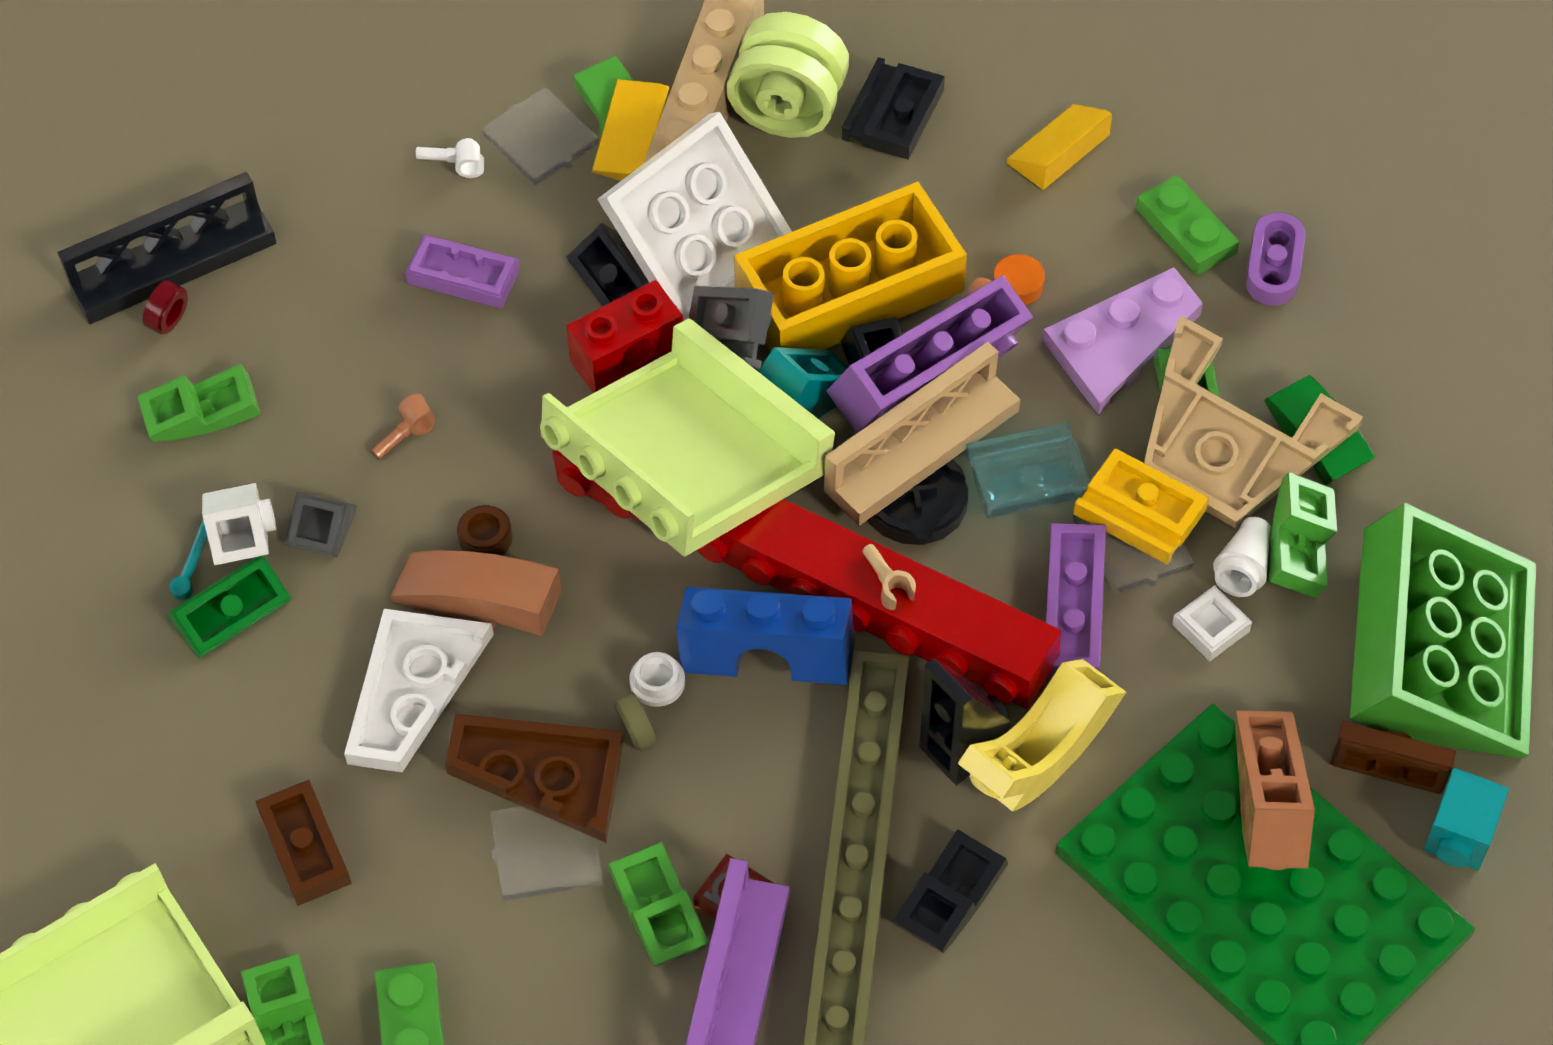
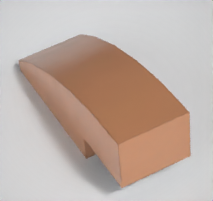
[390,550,562,636]

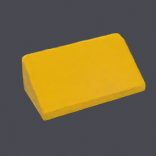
[592,79,669,181]
[1007,104,1112,190]

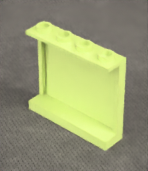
[540,318,835,557]
[0,863,266,1045]

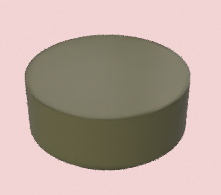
[614,692,658,751]

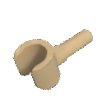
[862,544,916,610]

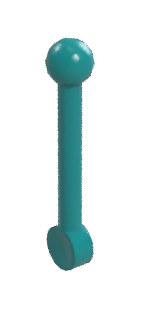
[169,520,208,601]

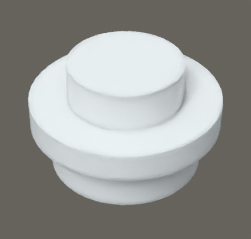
[629,652,685,707]

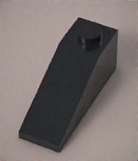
[919,658,1010,786]

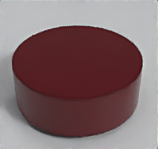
[142,280,188,334]

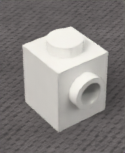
[202,483,277,565]

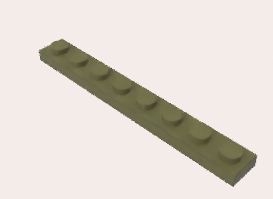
[803,650,909,1045]

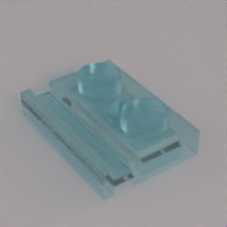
[966,422,1090,518]

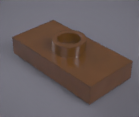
[1330,721,1456,794]

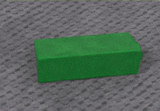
[166,555,292,659]

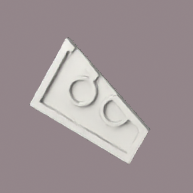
[344,609,494,772]

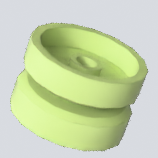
[727,12,849,138]

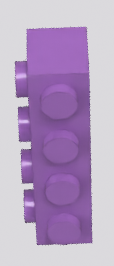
[826,275,1033,434]

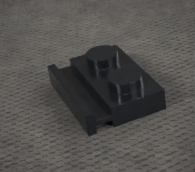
[841,57,945,160]

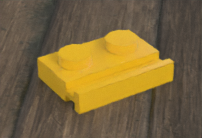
[1074,448,1209,565]

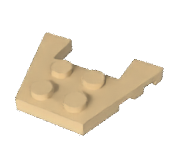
[1144,315,1363,528]

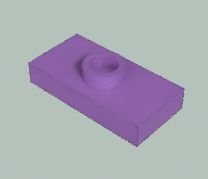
[405,234,521,309]

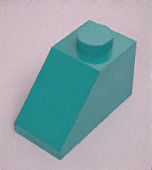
[758,347,848,419]

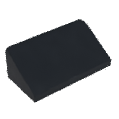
[566,223,649,307]

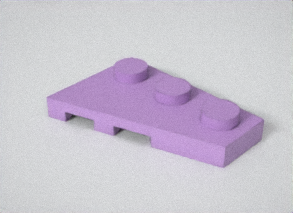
[1043,267,1203,415]

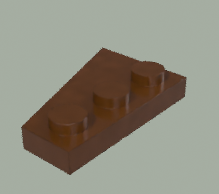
[445,714,624,843]

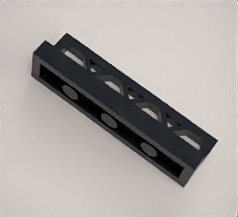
[57,171,277,325]

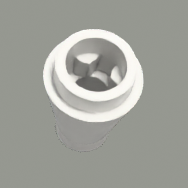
[1213,517,1272,597]

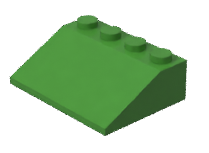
[1350,503,1536,759]

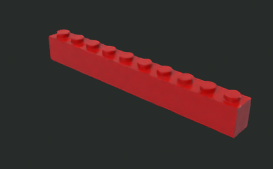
[552,450,1061,709]

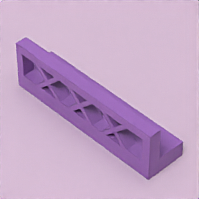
[686,858,790,1045]

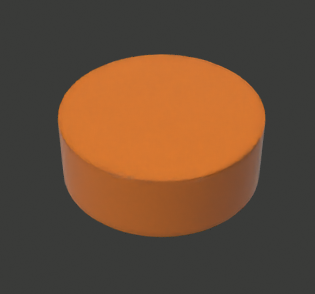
[993,254,1045,305]

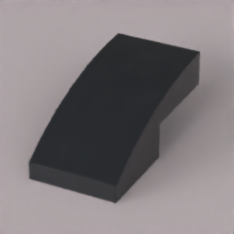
[893,829,1008,953]

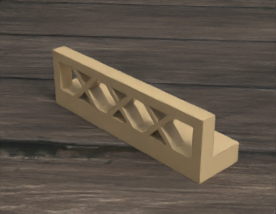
[824,342,1021,526]

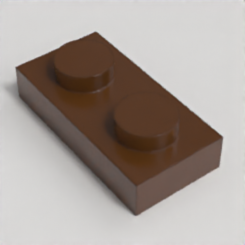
[255,780,352,906]

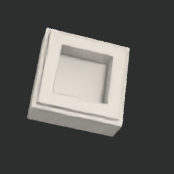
[1172,585,1252,662]

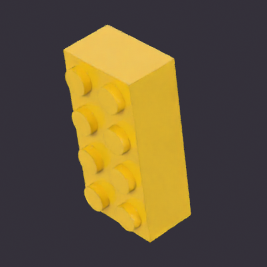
[734,182,967,351]

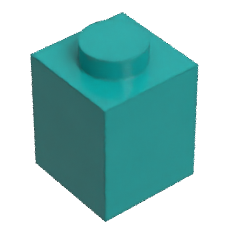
[1423,768,1510,871]

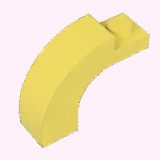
[958,659,1127,812]

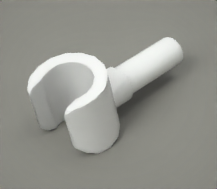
[416,138,484,178]

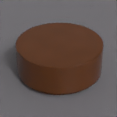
[457,505,513,556]

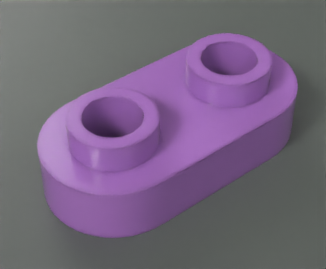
[1246,212,1306,306]

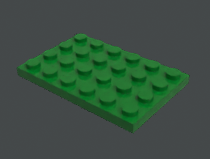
[1055,703,1475,1045]

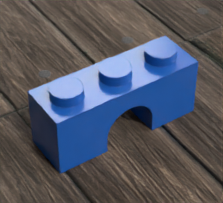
[676,587,855,685]

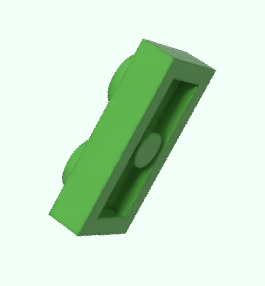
[1136,175,1239,276]
[375,962,444,1045]

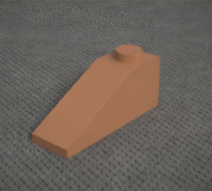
[1235,711,1315,870]

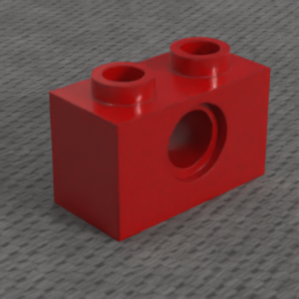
[566,280,683,393]

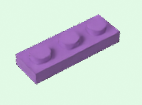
[1046,523,1106,677]

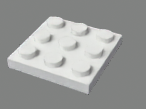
[597,112,792,321]

